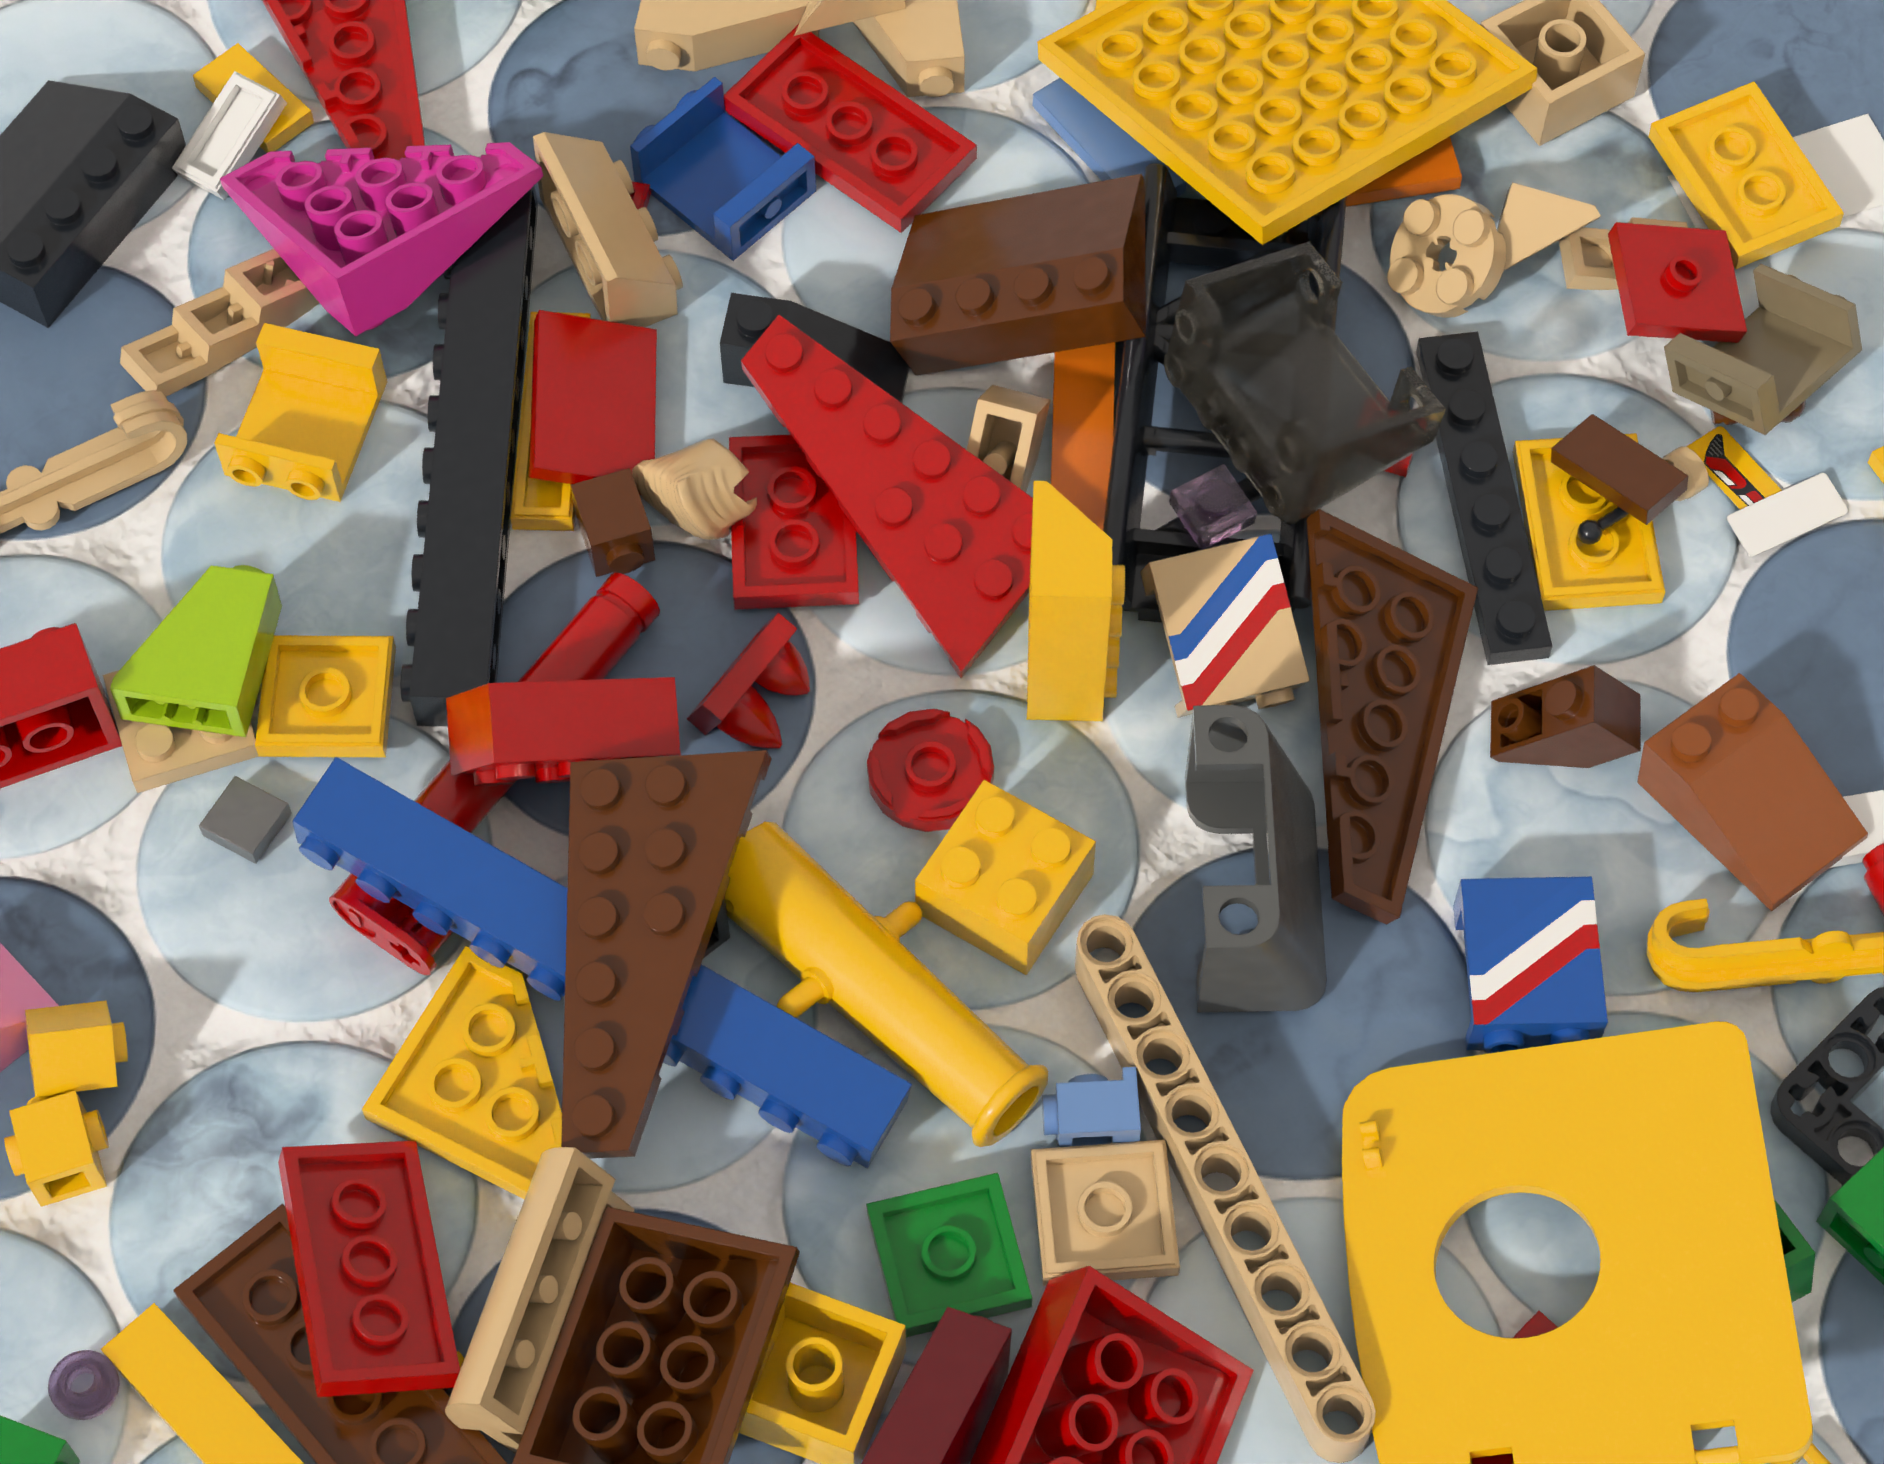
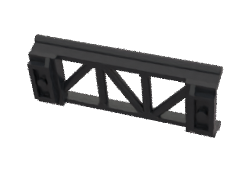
[1103,163,1347,623]

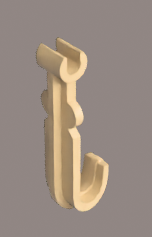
[0,390,187,534]

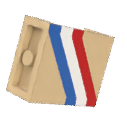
[1140,533,1310,718]

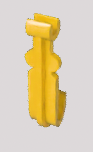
[1647,898,1884,992]

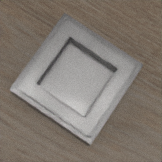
[199,776,292,864]

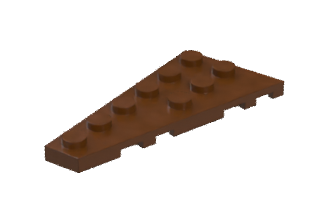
[1307,509,1478,925]
[561,750,772,1159]

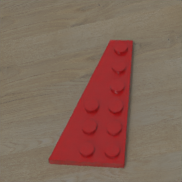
[262,0,425,160]
[741,315,1033,678]

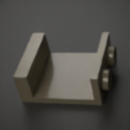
[1664,264,1862,435]

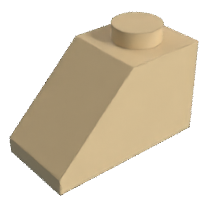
[967,385,1051,492]

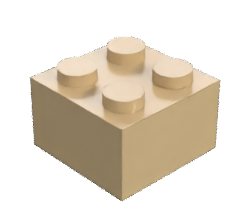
[1480,0,1645,146]

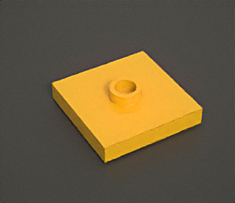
[255,635,396,757]

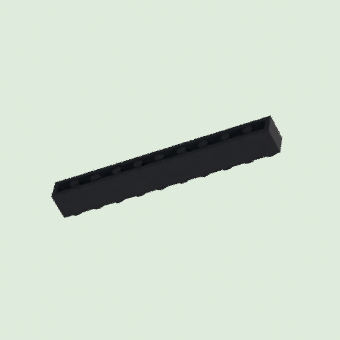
[400,185,538,727]

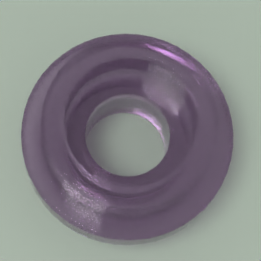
[48,1350,120,1420]

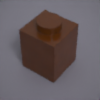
[570,468,655,577]

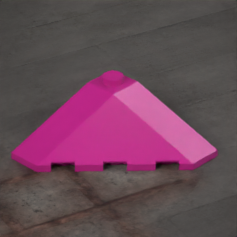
[220,142,544,336]

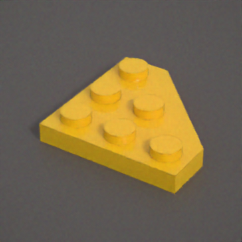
[362,946,562,1199]

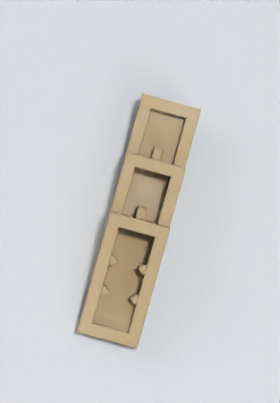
[120,249,319,397]

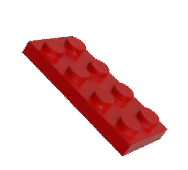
[724,24,977,233]
[278,1141,460,1397]

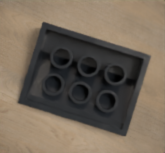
[0,80,186,328]

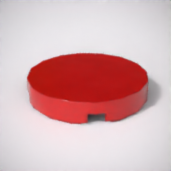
[867,708,994,832]

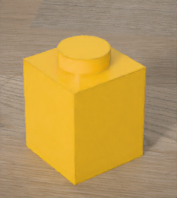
[25,1000,128,1097]

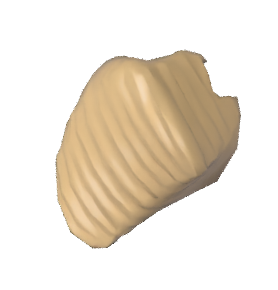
[632,439,757,540]

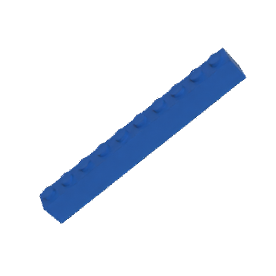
[292,757,912,1169]

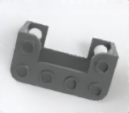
[1185,705,1327,1013]

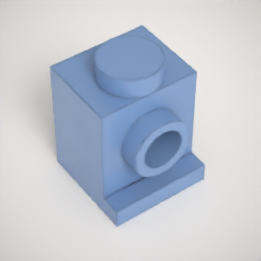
[1042,1067,1141,1147]

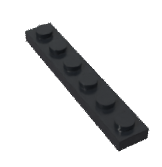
[1416,331,1552,665]

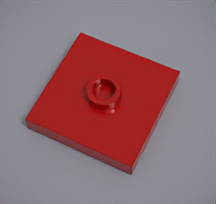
[1608,222,1747,343]

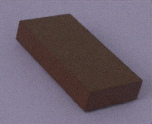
[1551,414,1688,525]

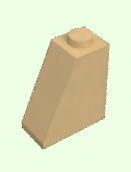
[853,0,965,97]

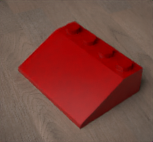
[970,1266,1254,1464]

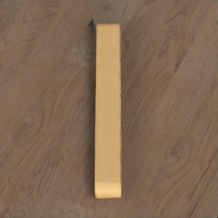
[1075,914,1376,1463]

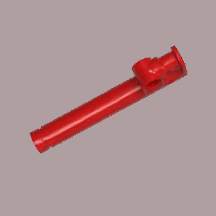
[329,572,660,976]

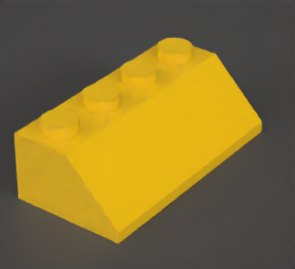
[1027,481,1125,721]

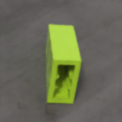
[110,565,282,737]

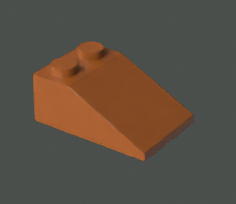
[1637,673,1868,911]

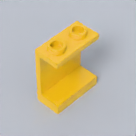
[214,323,387,502]

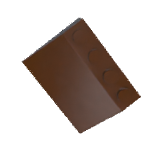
[890,174,1146,376]
[512,1206,800,1464]

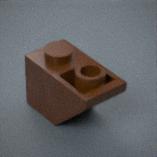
[1490,665,1641,768]

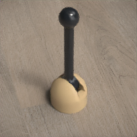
[1577,446,1709,544]

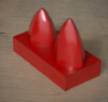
[686,612,810,748]

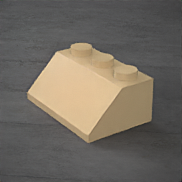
[533,132,683,327]

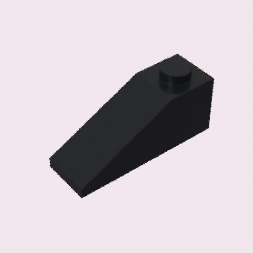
[720,293,910,403]

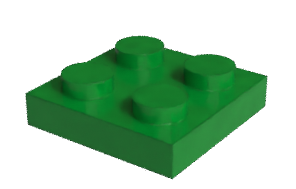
[866,1173,1032,1338]

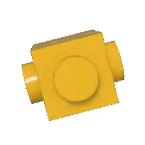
[4,1090,109,1207]

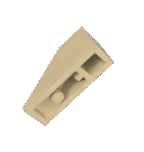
[634,0,820,71]

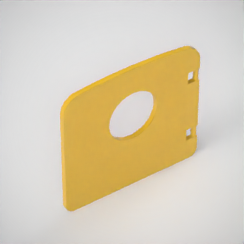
[1342,1021,1813,1464]

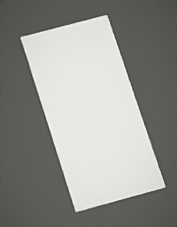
[1667,114,1884,229]

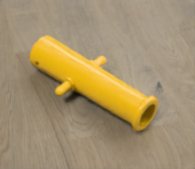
[725,822,1048,1147]

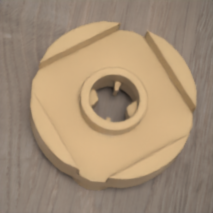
[1387,194,1506,318]

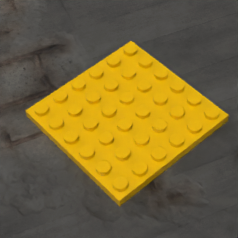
[1037,0,1538,245]

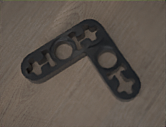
[1770,987,1884,1185]

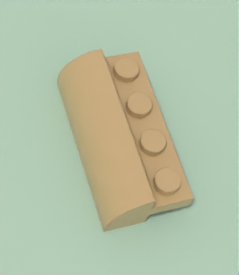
[445,1147,635,1454]

